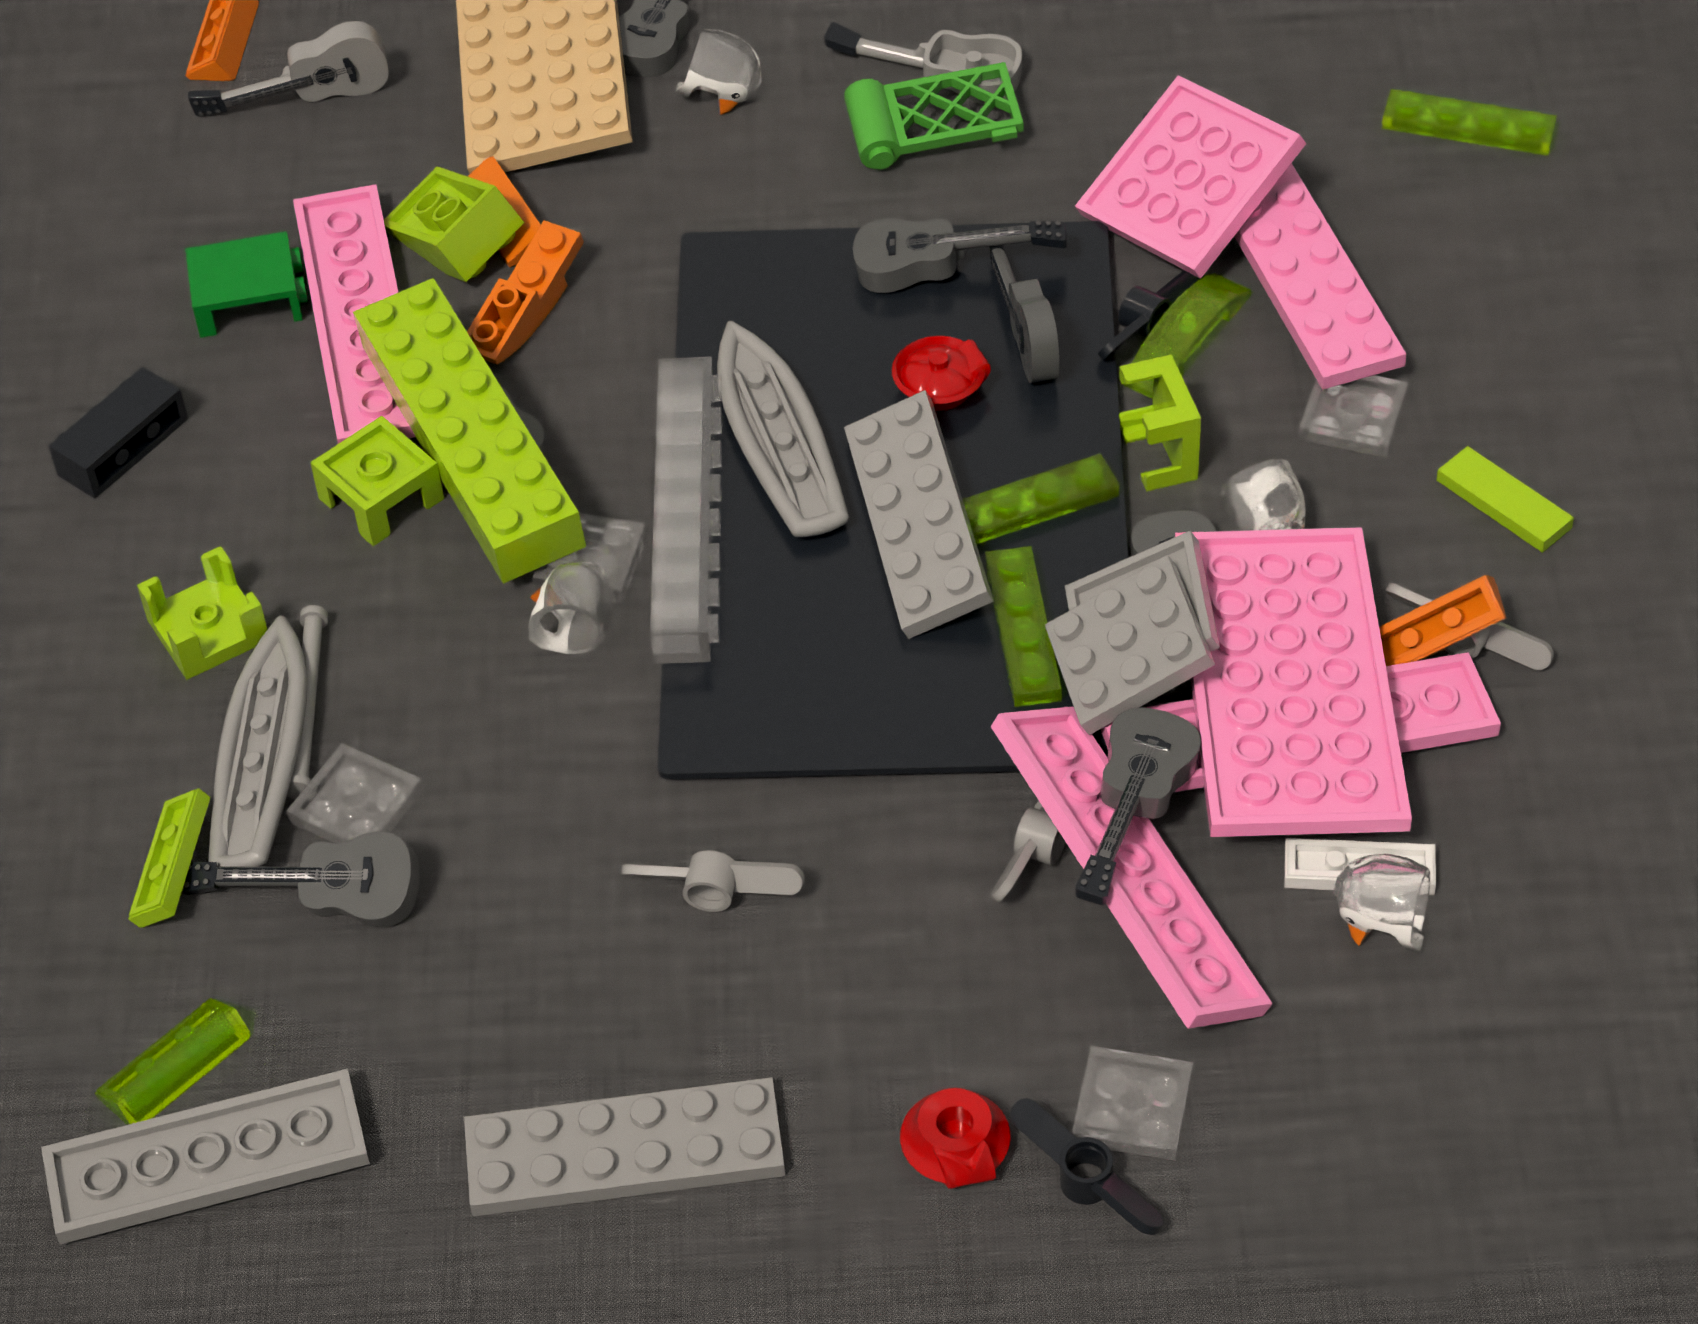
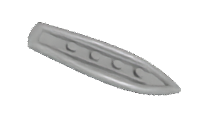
[717,321,849,537]
[208,616,307,867]

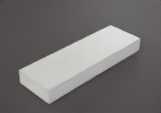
[1284,838,1436,895]

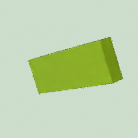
[1436,446,1574,553]
[128,788,211,928]

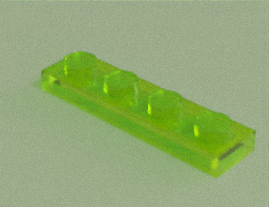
[1382,89,1557,156]
[963,453,1120,544]
[985,546,1062,707]

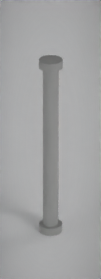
[287,605,328,800]

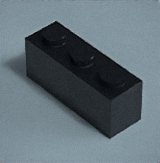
[48,367,188,499]

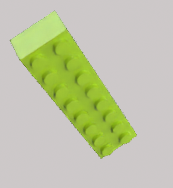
[353,278,586,584]

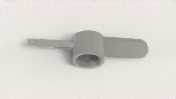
[1385,583,1554,670]
[990,800,1066,902]
[621,850,805,912]

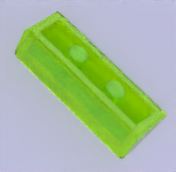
[95,998,251,1125]

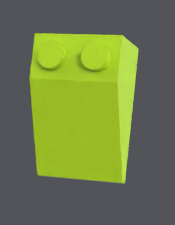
[384,166,525,282]

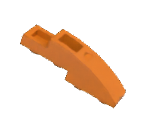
[467,220,584,365]

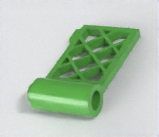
[844,62,1024,169]

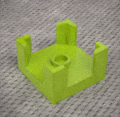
[1118,354,1201,492]
[310,416,444,547]
[137,546,268,680]

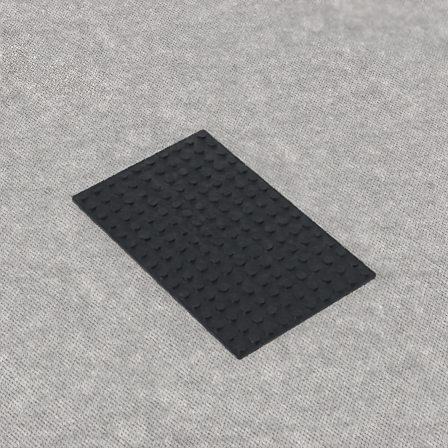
[658,221,1128,780]

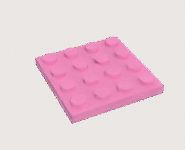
[1075,75,1306,279]

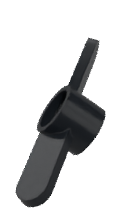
[1098,270,1202,361]
[1010,1098,1164,1235]

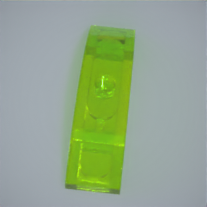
[1123,273,1252,399]

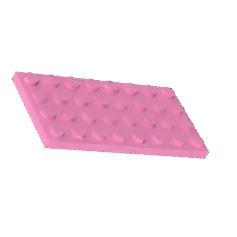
[1175,527,1412,837]

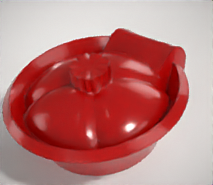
[892,336,991,411]
[900,1088,1011,1189]

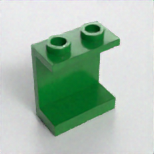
[185,231,308,338]

